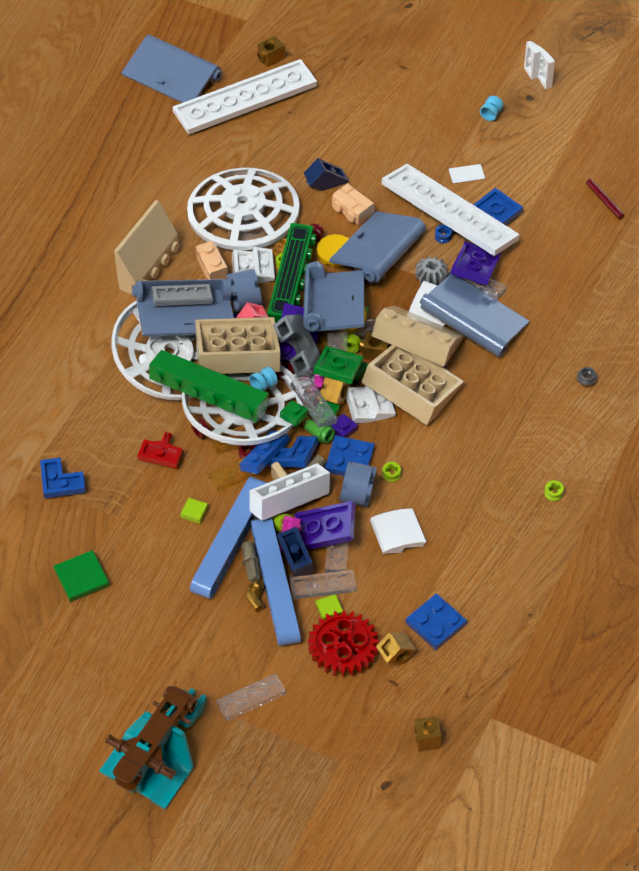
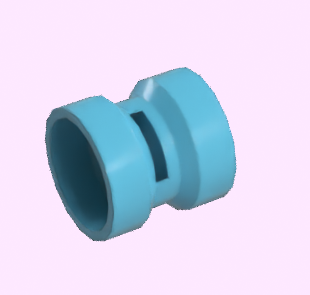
[480,96,504,121]
[249,367,278,391]

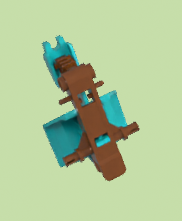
[99,686,207,810]

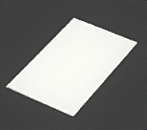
[449,164,485,183]

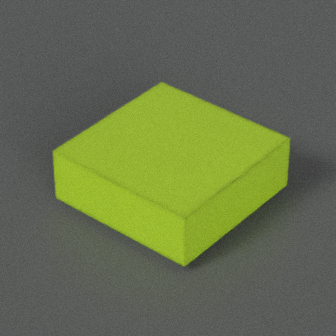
[180,498,208,524]
[315,594,343,621]

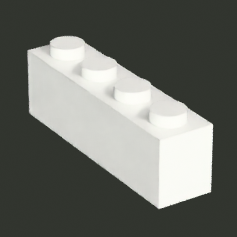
[250,463,330,521]

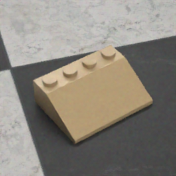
[114,200,180,294]
[372,305,465,367]
[195,317,280,374]
[362,345,464,425]

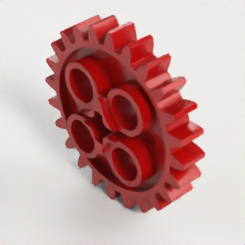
[308,610,379,677]

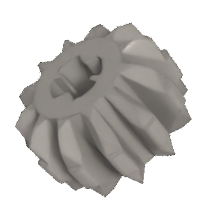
[415,256,448,285]

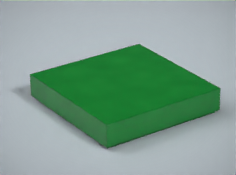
[313,346,364,384]
[53,550,109,602]

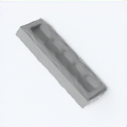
[151,284,213,306]

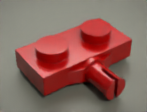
[137,431,183,469]

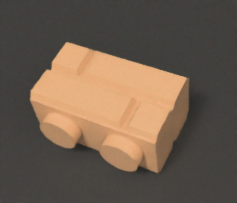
[332,183,375,226]
[196,241,228,279]

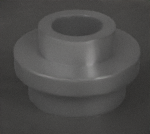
[577,367,597,386]

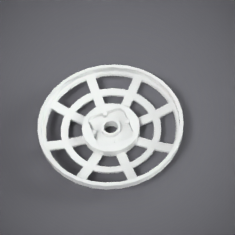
[187,168,300,250]
[111,301,198,400]
[182,364,303,445]

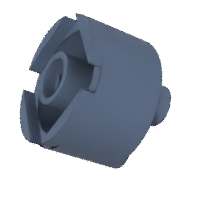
[226,269,262,312]
[339,461,377,508]

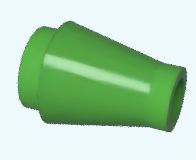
[304,419,335,443]

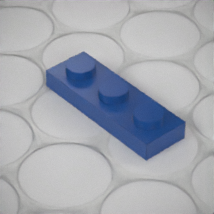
[239,431,290,474]

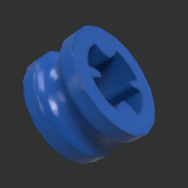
[435,225,452,244]

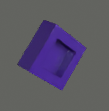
[329,413,358,438]

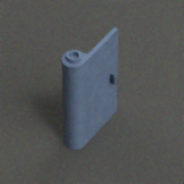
[121,35,222,103]
[329,211,426,283]
[303,262,364,332]
[420,274,530,358]
[132,279,234,336]

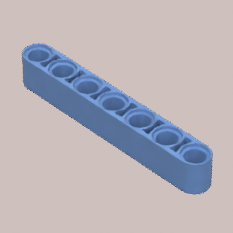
[190,477,267,599]
[250,517,301,646]

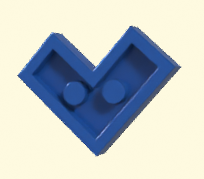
[267,436,319,468]
[40,457,86,498]

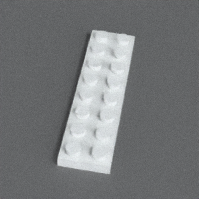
[173,59,317,135]
[382,164,520,256]

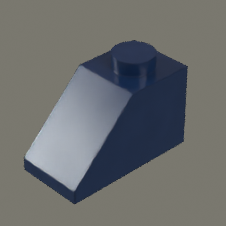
[304,158,349,191]
[277,526,314,580]

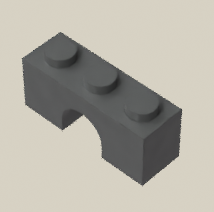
[273,314,321,378]

